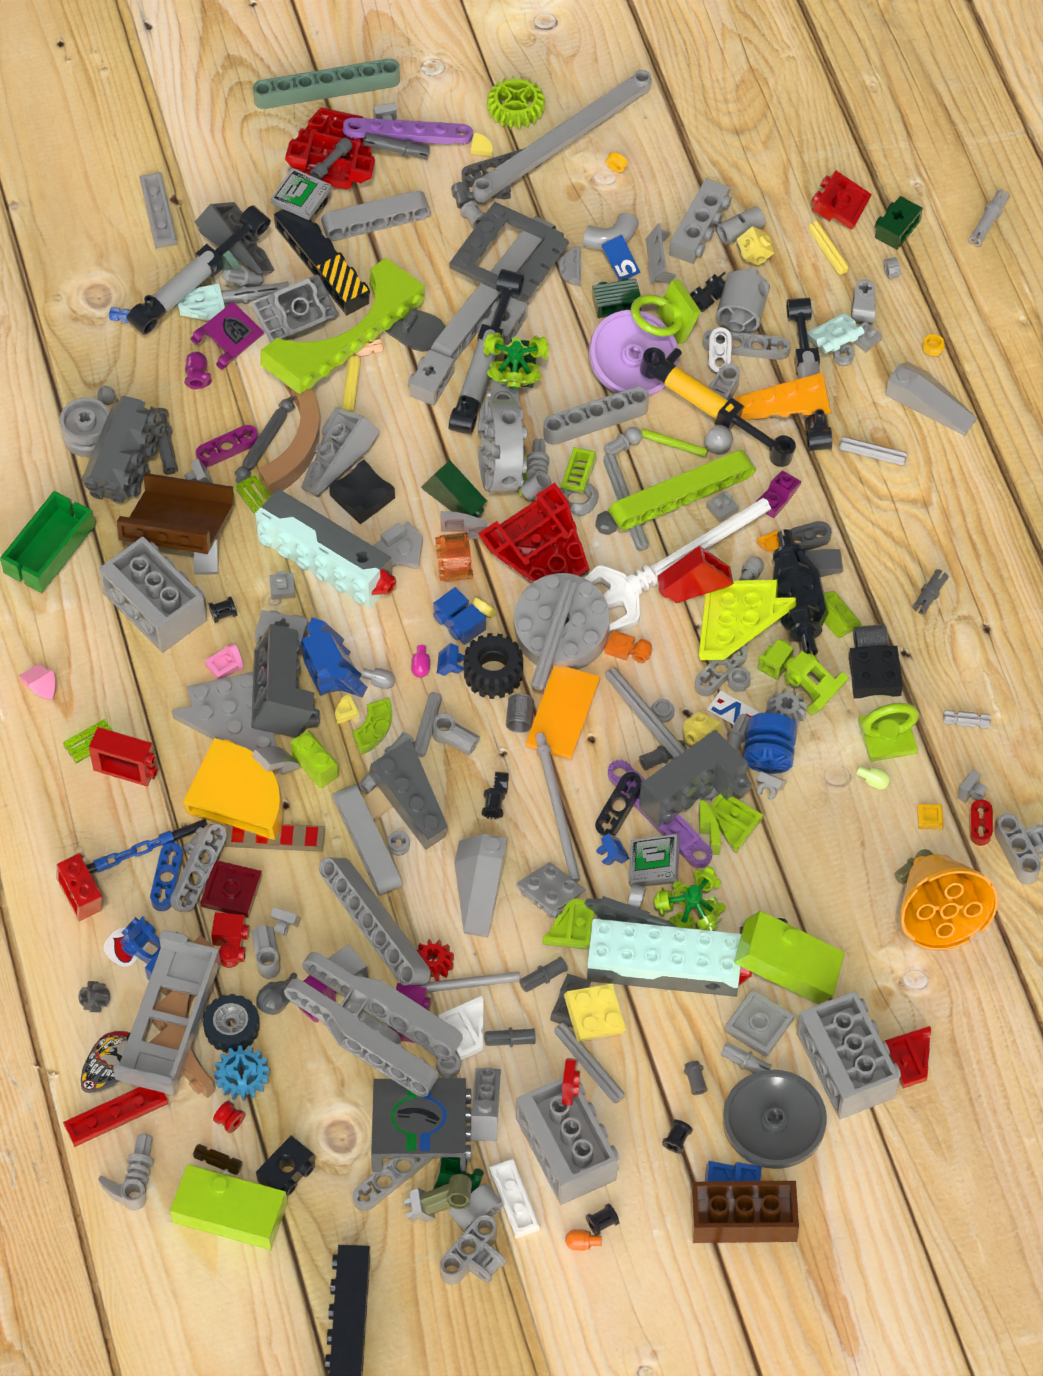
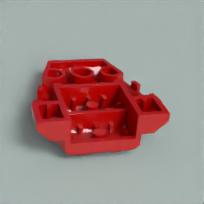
[285,107,375,190]
[478,482,590,583]

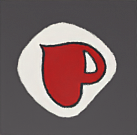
[103,928,147,967]

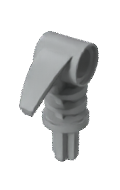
[521,438,565,500]
[98,1134,153,1211]

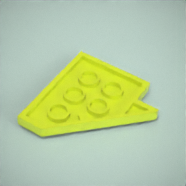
[699,580,796,660]

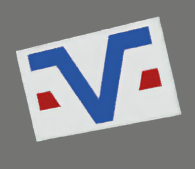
[707,690,759,724]

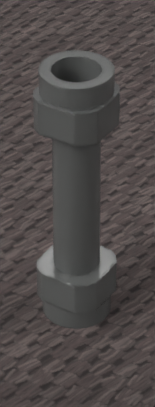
[310,138,352,180]

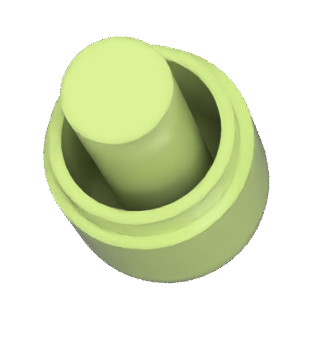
[856,766,890,790]

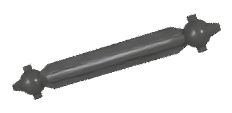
[235,396,295,483]

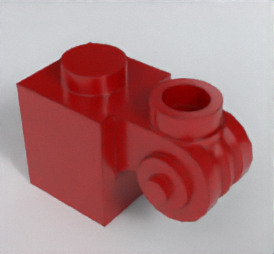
[211,912,250,968]

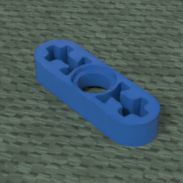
[150,843,183,911]

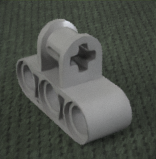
[995,813,1043,885]
[440,1215,506,1285]

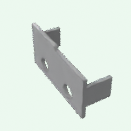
[646,223,676,285]

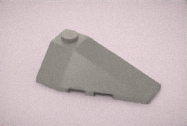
[454,833,507,938]

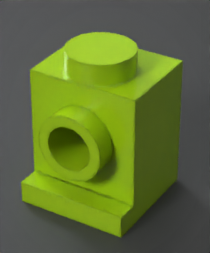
[758,639,794,680]

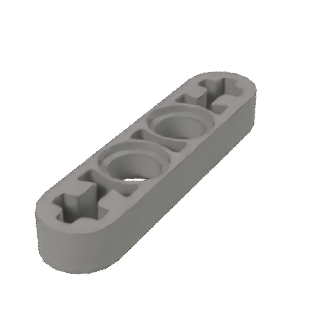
[702,330,790,360]
[170,824,227,912]
[353,1157,434,1211]

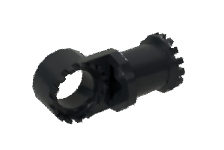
[481,772,509,820]

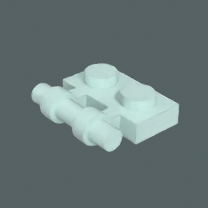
[807,313,864,354]

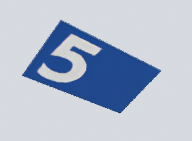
[601,235,641,280]

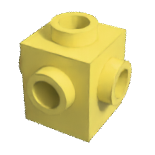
[737,226,774,266]
[683,711,721,746]

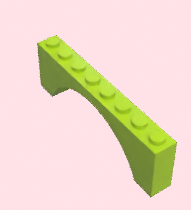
[260,257,425,395]

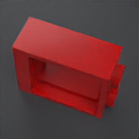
[89,727,158,787]
[56,853,102,922]

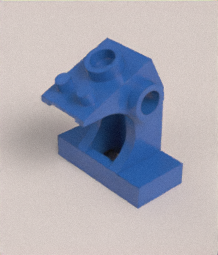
[120,916,178,980]

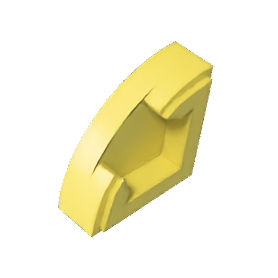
[471,132,493,157]
[335,693,359,725]

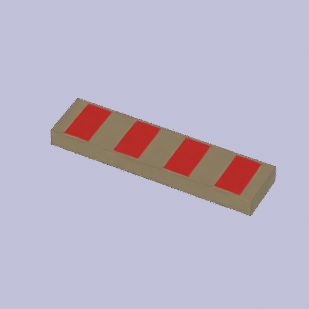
[225,824,325,852]

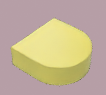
[470,596,497,618]

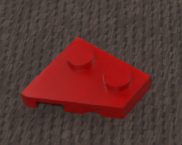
[885,1026,931,1088]
[562,1058,580,1106]

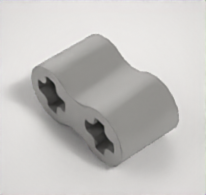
[449,1184,503,1232]

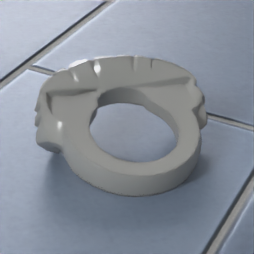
[564,483,599,516]

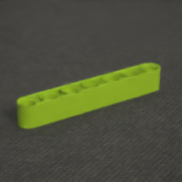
[608,450,756,530]

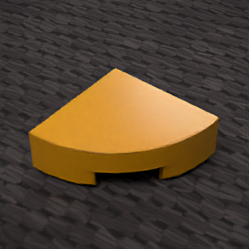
[756,530,780,553]

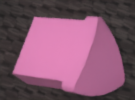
[205,643,244,680]
[19,663,55,700]

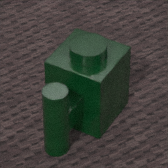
[433,1157,484,1193]

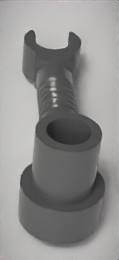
[451,182,511,209]

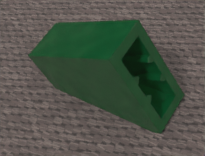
[421,460,487,517]

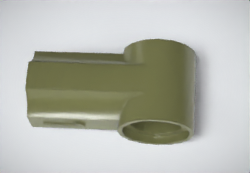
[420,1174,472,1215]

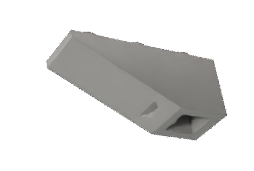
[471,1068,501,1141]

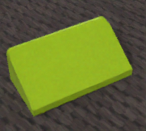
[824,591,862,638]

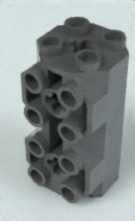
[81,396,165,504]

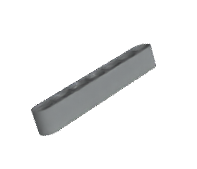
[319,857,430,985]

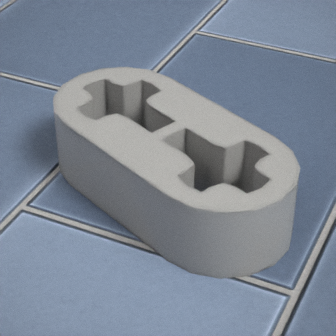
[628,884,646,909]

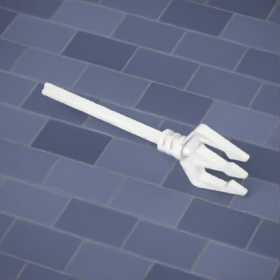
[585,498,771,634]

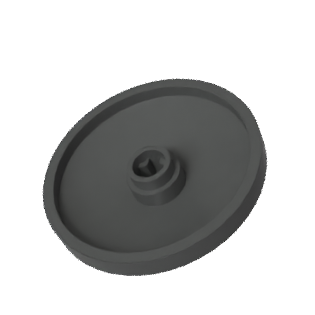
[723,1070,827,1169]

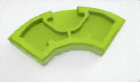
[352,697,392,755]

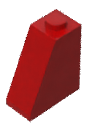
[657,545,734,603]

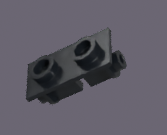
[689,272,726,312]

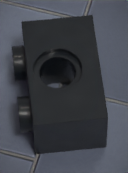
[256,1135,315,1196]

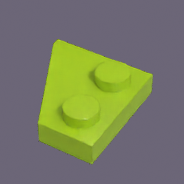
[710,793,763,853]
[542,899,594,949]

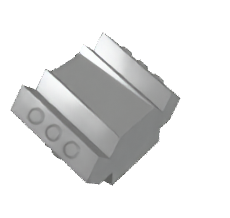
[250,274,339,342]

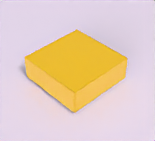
[917,804,943,830]

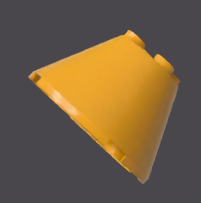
[900,854,998,950]

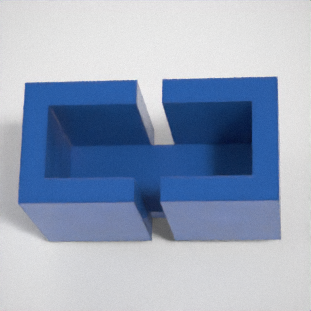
[433,587,486,645]

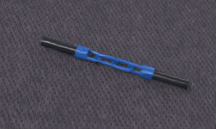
[86,819,208,874]

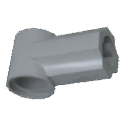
[432,713,480,756]
[252,925,280,979]

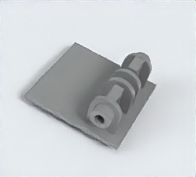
[516,862,586,918]

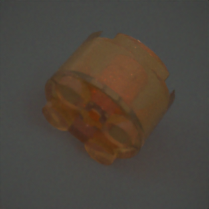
[435,532,473,582]

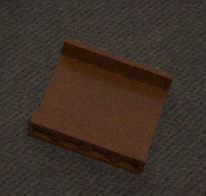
[117,473,235,554]

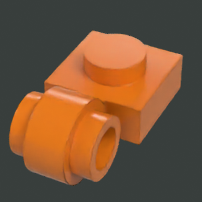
[604,630,653,663]

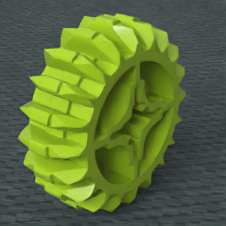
[487,76,545,130]

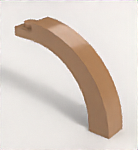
[258,383,320,498]

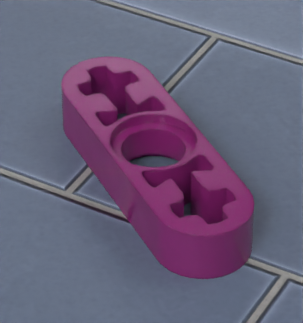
[196,425,258,467]

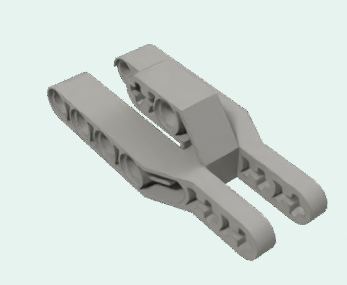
[284,952,463,1097]

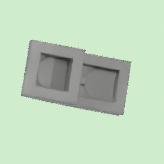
[441,511,487,539]
[252,746,300,774]

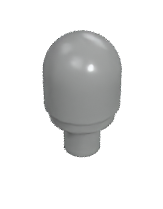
[739,556,764,580]
[361,668,395,689]

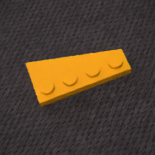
[735,372,832,420]

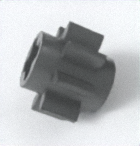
[78,981,110,1013]

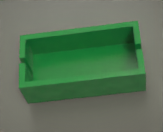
[0,491,95,593]

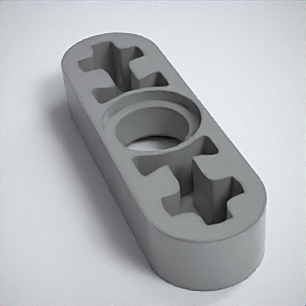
[695,645,748,696]

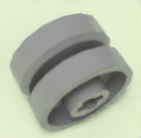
[60,398,109,457]

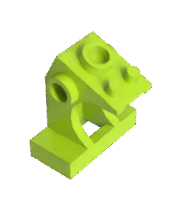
[783,651,849,716]

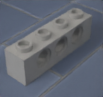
[669,178,732,264]

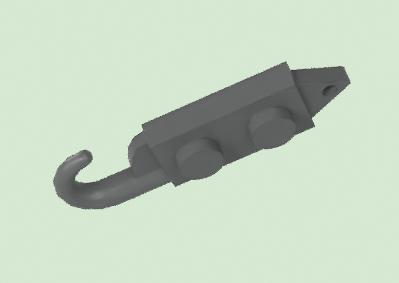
[584,896,677,927]

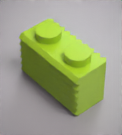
[291,730,339,788]

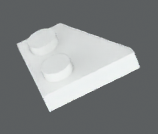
[438,996,483,1060]

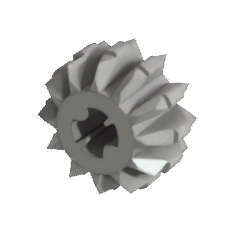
[766,688,807,726]

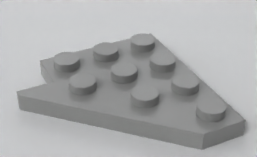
[172,672,277,752]

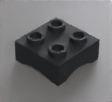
[329,460,395,524]
[849,646,903,699]

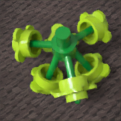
[483,332,549,390]
[654,866,726,931]

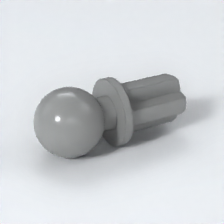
[604,427,642,455]

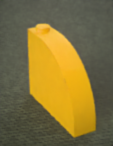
[183,738,283,840]

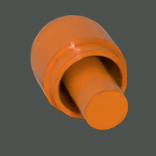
[565,1229,602,1251]

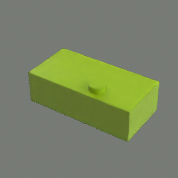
[734,910,845,1005]
[170,1164,288,1250]

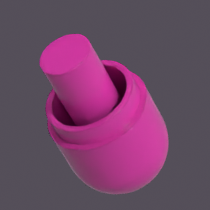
[411,645,430,678]

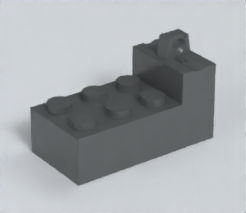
[251,624,320,738]
[639,730,752,828]

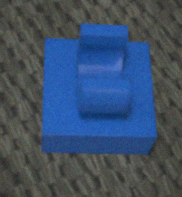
[437,643,464,676]
[596,833,630,865]

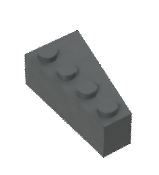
[369,738,448,850]

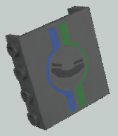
[371,1078,471,1172]

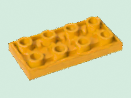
[526,666,600,760]

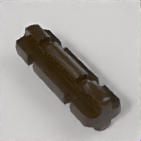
[193,1144,242,1175]

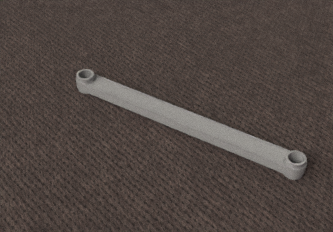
[472,70,652,203]

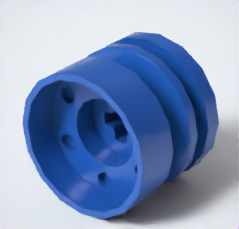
[743,712,798,774]

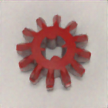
[417,939,454,981]

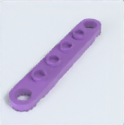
[343,118,473,145]
[608,759,712,868]

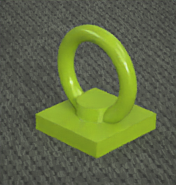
[631,279,701,344]
[858,703,919,762]

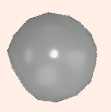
[704,424,733,453]

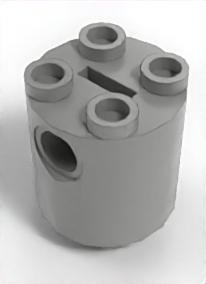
[716,268,770,333]

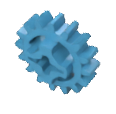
[214,1045,270,1101]

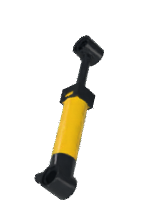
[640,347,796,467]

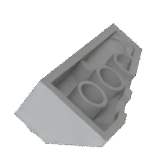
[886,362,977,436]
[301,407,380,495]

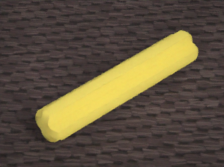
[809,221,849,275]
[342,355,360,413]

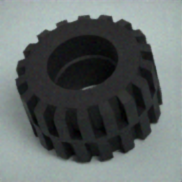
[463,633,523,699]

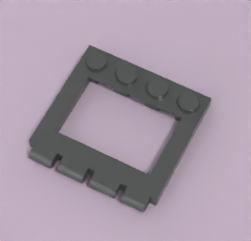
[449,202,569,300]

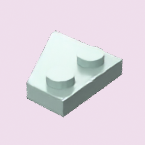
[177,284,225,321]

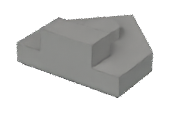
[372,522,423,569]

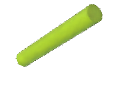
[642,428,708,458]

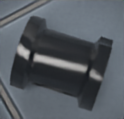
[208,596,237,623]
[662,1119,693,1154]
[586,1203,620,1236]

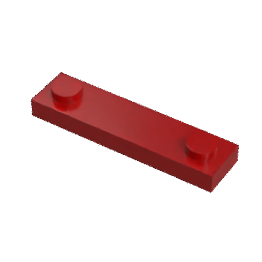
[63,1087,168,1147]

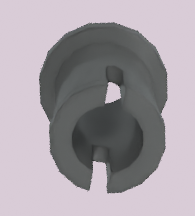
[684,1061,708,1095]

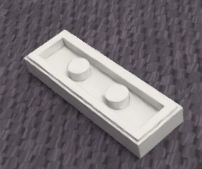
[489,1159,540,1239]

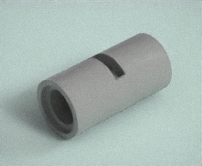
[716,206,766,245]

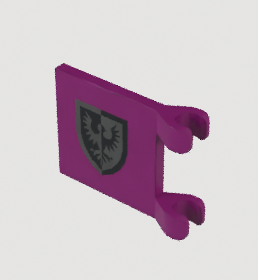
[191,302,265,370]

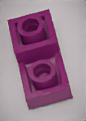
[756,470,802,518]

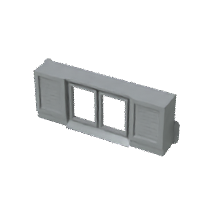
[113,930,220,1095]

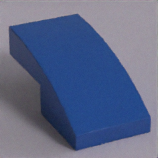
[705,1161,762,1182]

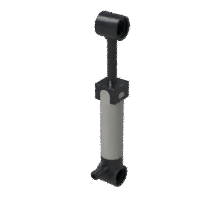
[126,205,271,335]
[448,269,524,435]
[786,297,832,451]

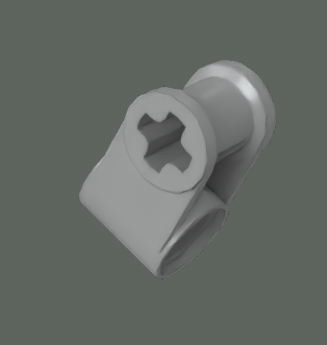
[851,279,876,324]
[708,363,740,400]

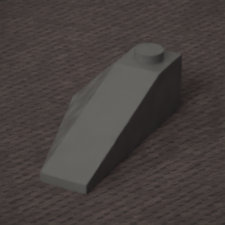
[195,202,274,274]

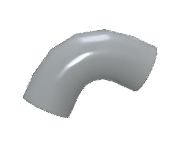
[583,213,639,251]

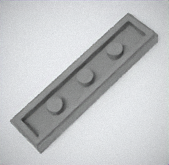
[139,172,177,249]

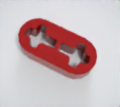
[969,799,993,846]

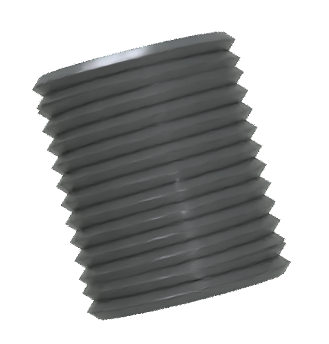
[853,623,888,648]
[506,694,534,733]

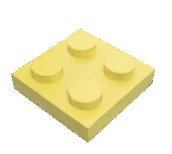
[564,983,626,1042]

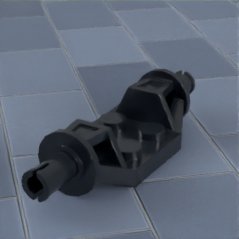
[773,529,829,655]

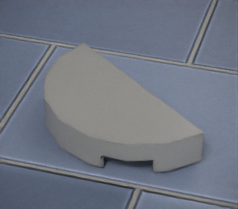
[558,246,581,287]

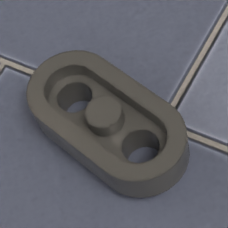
[790,521,832,550]

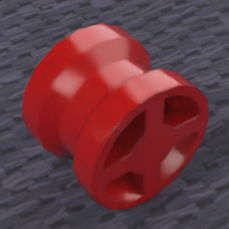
[213,1101,245,1133]

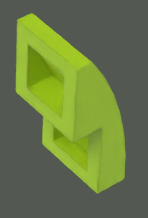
[699,800,721,855]

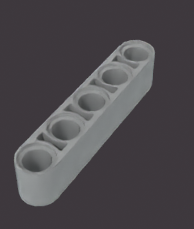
[321,191,431,241]
[543,387,649,445]
[332,784,402,896]

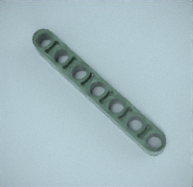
[253,59,400,109]

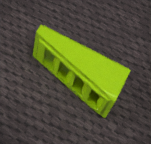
[561,447,597,493]

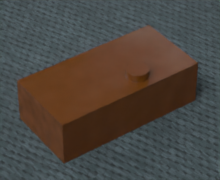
[691,1181,799,1243]

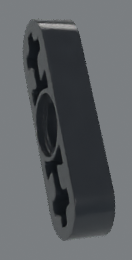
[595,772,643,837]

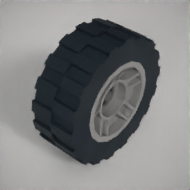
[203,994,260,1053]

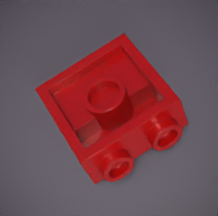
[811,170,872,229]

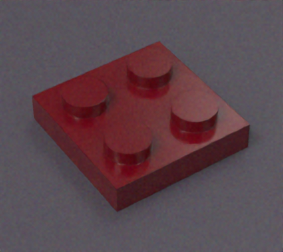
[200,860,262,918]

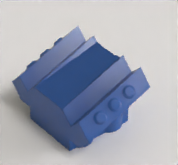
[301,617,368,698]

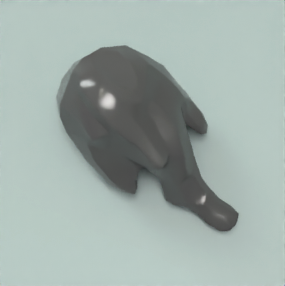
[256,973,297,1015]

